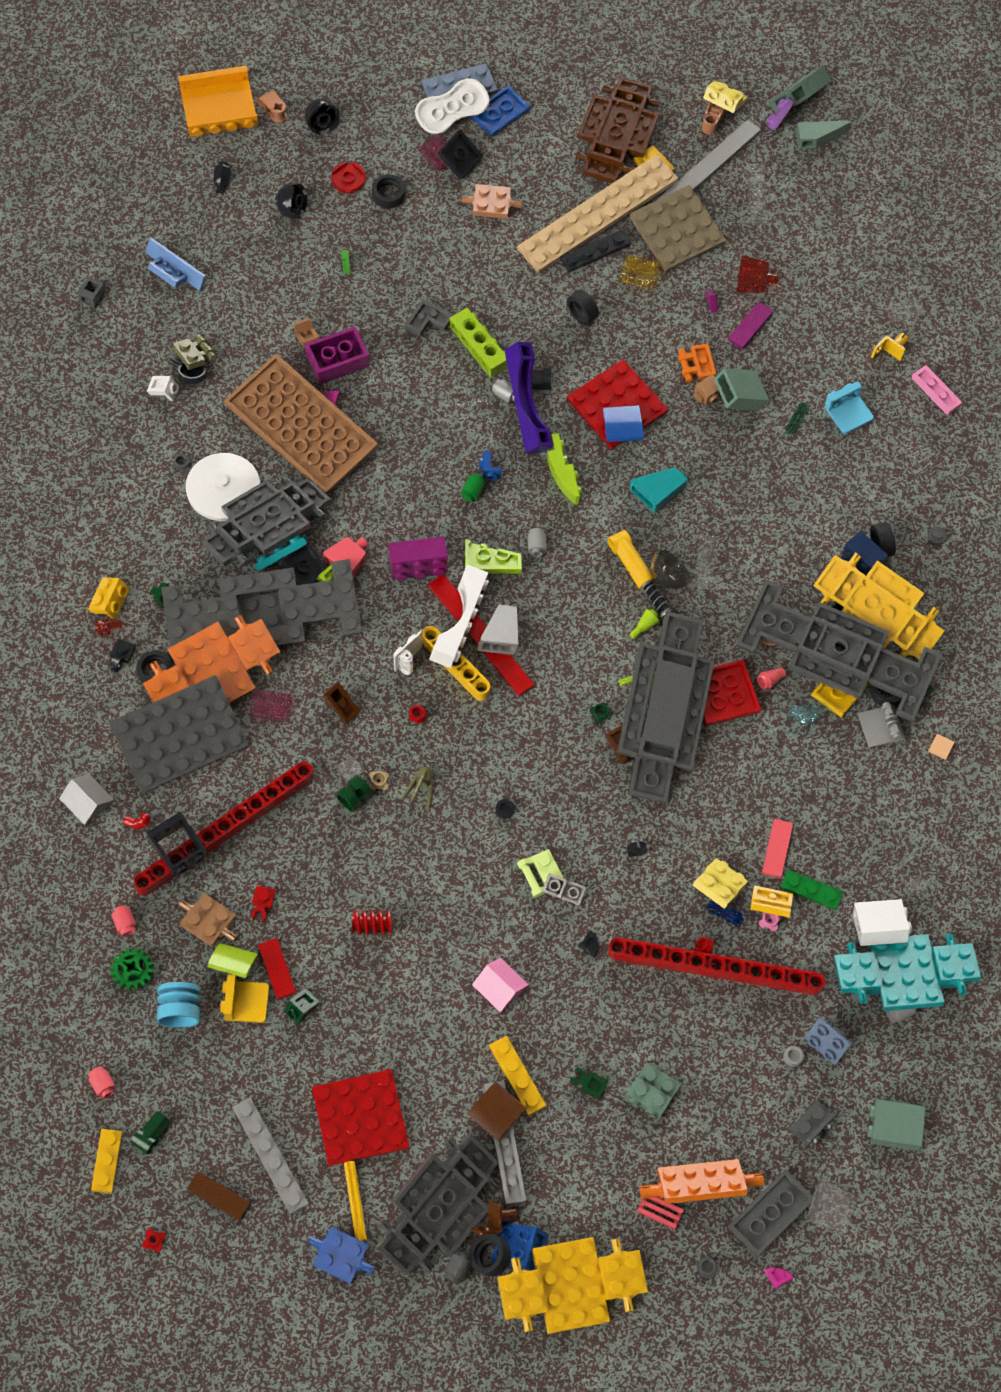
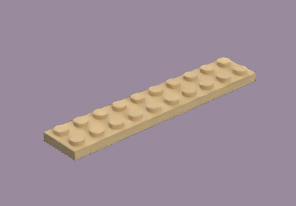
[517,154,678,273]

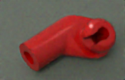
[123,813,151,830]

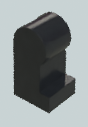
[532,367,551,390]

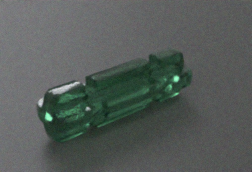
[785,403,808,435]

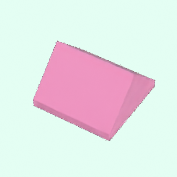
[472,958,529,1013]

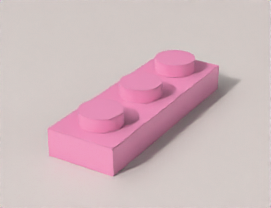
[912,365,962,416]

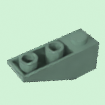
[796,120,850,149]

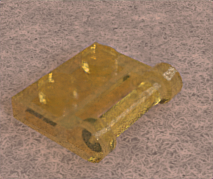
[619,255,661,291]

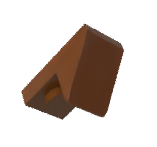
[323,682,361,724]

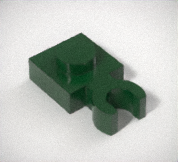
[570,1068,609,1100]

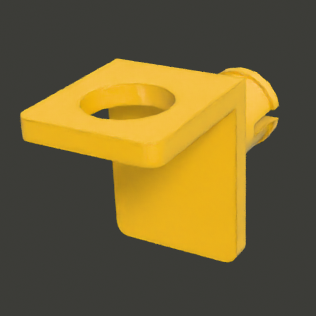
[871,333,909,361]

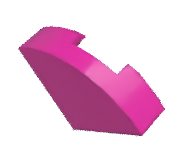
[764,1267,793,1289]

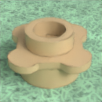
[369,771,389,790]

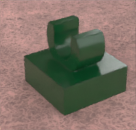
[149,582,169,609]

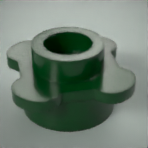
[590,702,612,723]

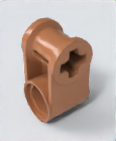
[258,90,287,123]
[702,101,726,135]

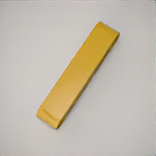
[422,626,490,701]

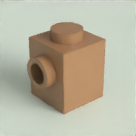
[694,374,721,406]

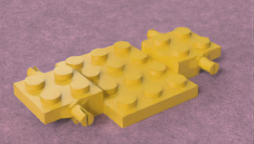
[813,553,944,659]
[497,1237,648,1334]

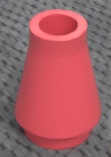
[757,667,786,690]

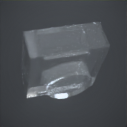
[336,756,363,784]

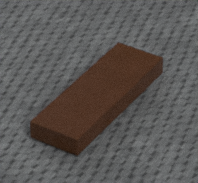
[186,1171,251,1222]

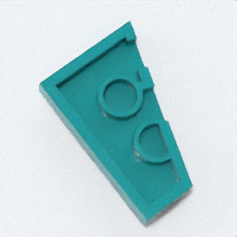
[254,533,308,571]

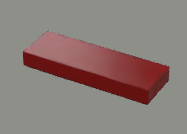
[258,938,296,1000]

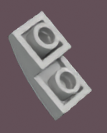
[542,873,587,906]

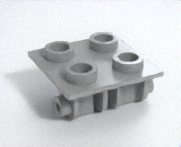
[857,702,905,748]

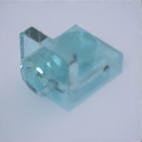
[786,703,818,728]

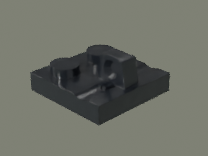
[437,129,483,179]
[277,542,327,586]

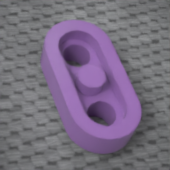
[767,97,793,130]

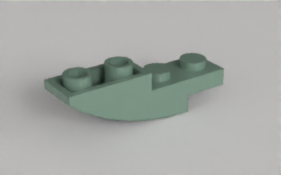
[768,65,831,113]

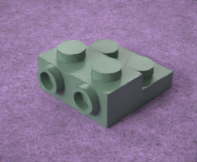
[625,1062,681,1119]

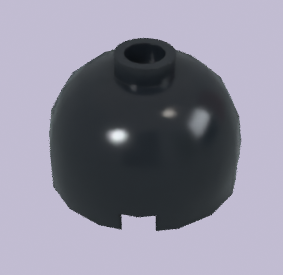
[305,98,340,135]
[275,183,307,219]

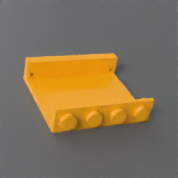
[178,66,258,137]

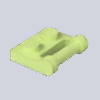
[517,849,563,898]

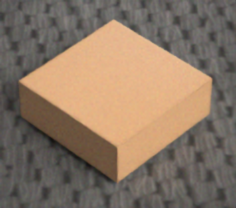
[928,734,954,760]

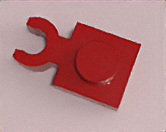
[251,885,276,922]

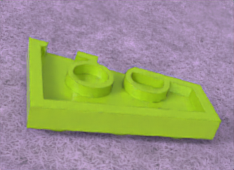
[465,539,522,574]

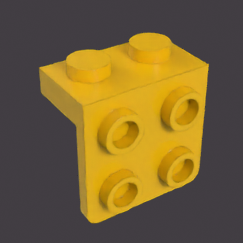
[220,974,269,1023]

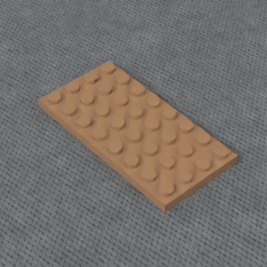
[224,354,379,495]

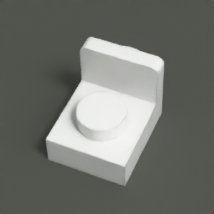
[147,376,179,401]

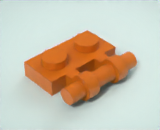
[678,344,716,383]

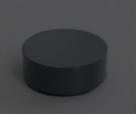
[496,799,515,819]
[626,841,647,857]

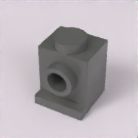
[77,277,105,308]

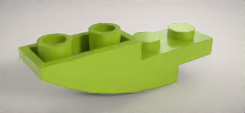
[547,433,582,505]

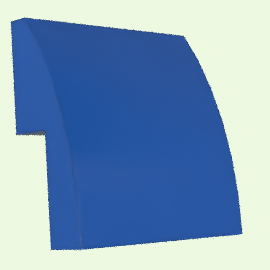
[603,405,644,442]

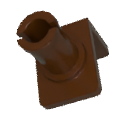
[471,1201,518,1236]

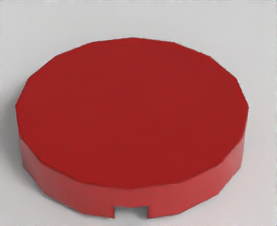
[331,162,366,194]

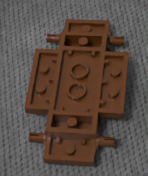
[575,77,660,183]

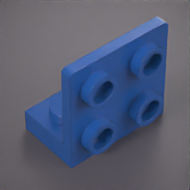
[491,1223,549,1271]

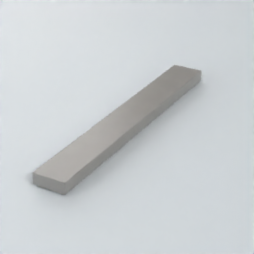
[656,120,761,201]

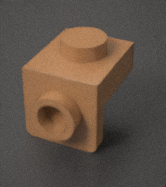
[293,318,320,348]

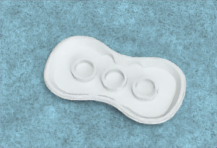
[415,79,490,134]

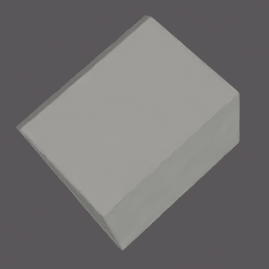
[59,774,115,825]

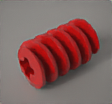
[352,910,392,936]

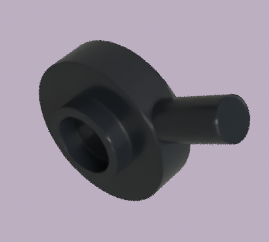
[169,358,206,384]

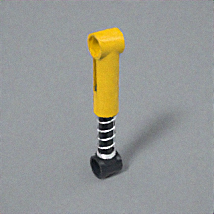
[607,530,681,627]

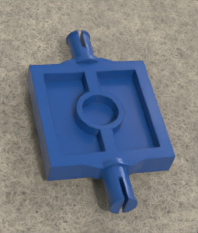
[307,1227,375,1284]

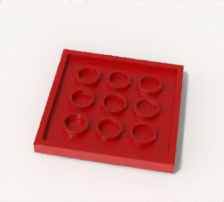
[566,359,669,450]
[312,1069,409,1167]

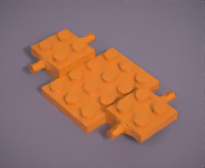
[143,615,280,703]

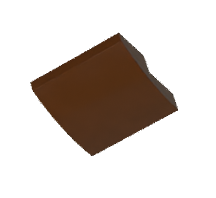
[467,1082,527,1141]

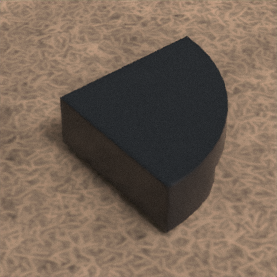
[579,930,599,958]

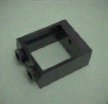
[146,812,207,876]

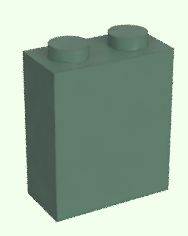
[714,368,769,411]
[867,1099,925,1151]

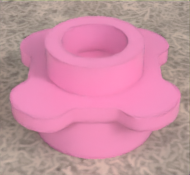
[759,912,781,931]

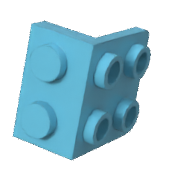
[824,381,873,434]

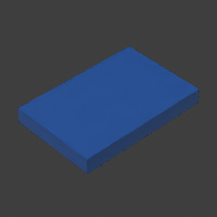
[470,86,531,137]

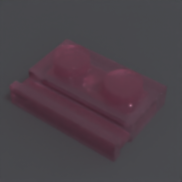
[417,134,448,172]
[249,689,292,722]

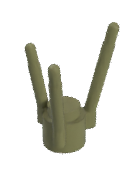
[401,767,435,812]

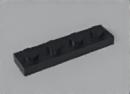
[560,230,631,273]

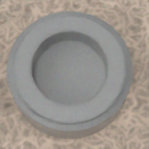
[783,1046,804,1067]

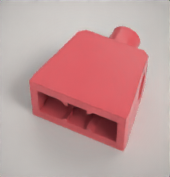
[323,537,369,578]

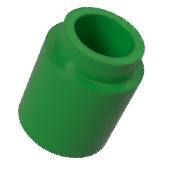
[460,474,485,502]

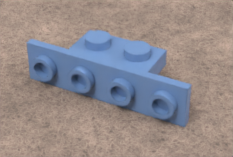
[146,238,206,291]

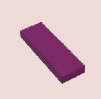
[728,302,773,350]

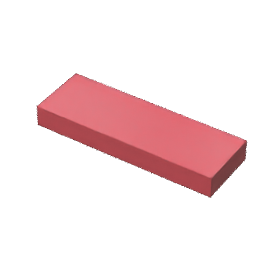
[762,819,793,879]

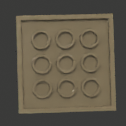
[629,185,726,272]

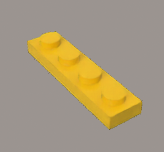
[489,1036,546,1116]

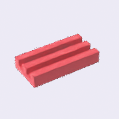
[637,1197,684,1230]

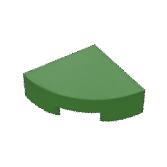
[341,250,350,274]

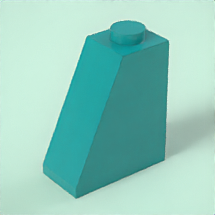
[629,467,688,513]

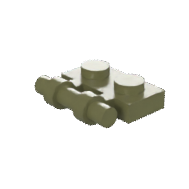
[173,334,217,370]

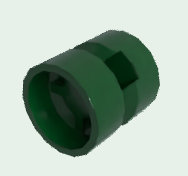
[336,775,373,812]

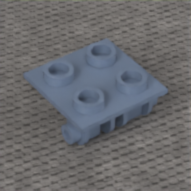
[804,1016,851,1065]

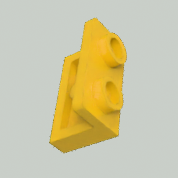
[88,577,130,620]

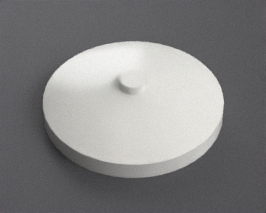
[186,453,260,521]

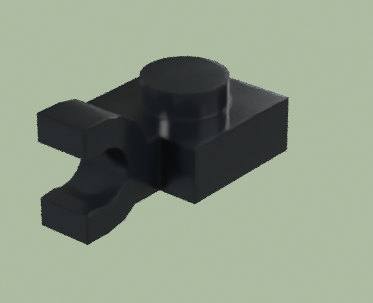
[109,638,136,673]

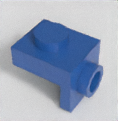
[479,451,502,481]

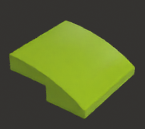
[207,943,258,978]

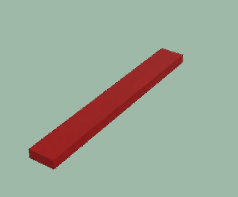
[428,574,534,697]

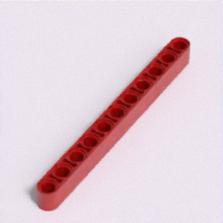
[134,762,313,896]
[608,937,825,995]

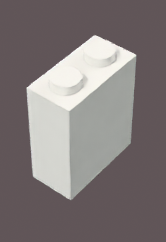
[853,899,912,946]

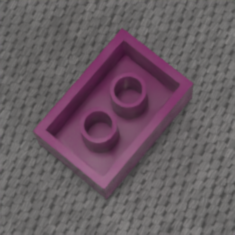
[305,326,369,384]
[388,536,448,581]

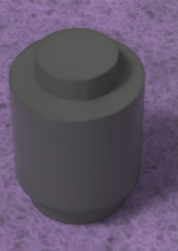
[443,1251,471,1285]

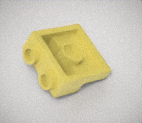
[703,81,748,113]
[693,858,748,909]

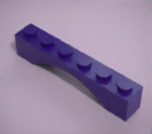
[504,342,553,454]

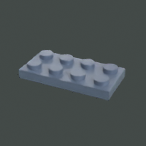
[421,63,497,97]

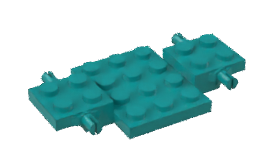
[834,934,981,1011]

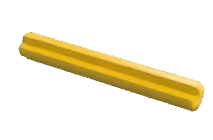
[344,1161,367,1242]

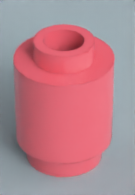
[111,905,137,937]
[88,1066,116,1099]

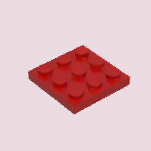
[703,659,761,726]

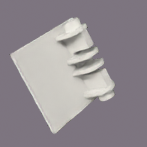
[394,631,422,675]

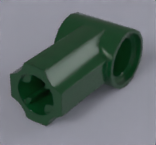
[130,1111,171,1155]

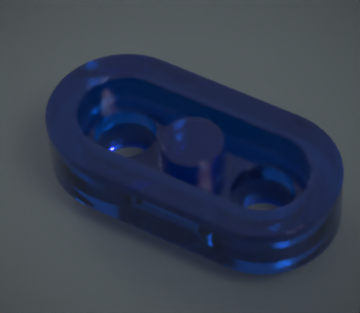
[706,901,744,927]

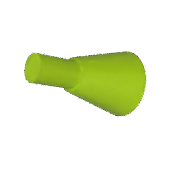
[629,609,660,640]

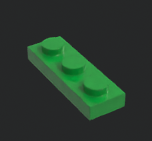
[780,870,843,910]

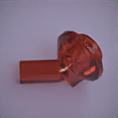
[95,618,122,638]

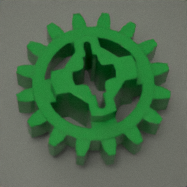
[110,948,154,992]

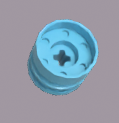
[157,982,200,1027]

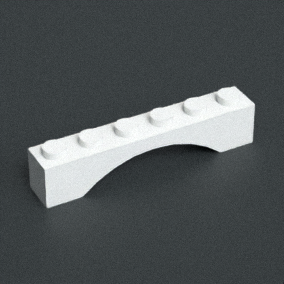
[429,564,489,668]

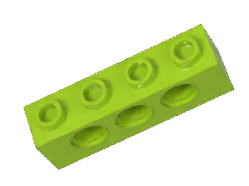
[449,308,508,378]

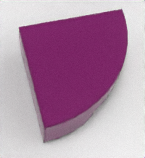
[705,290,718,313]

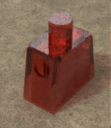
[736,255,779,293]

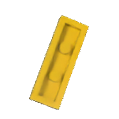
[91,1129,122,1193]

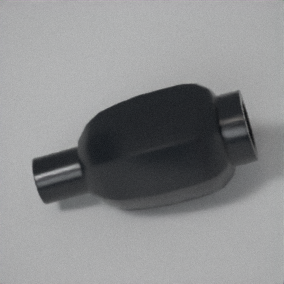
[214,161,231,193]

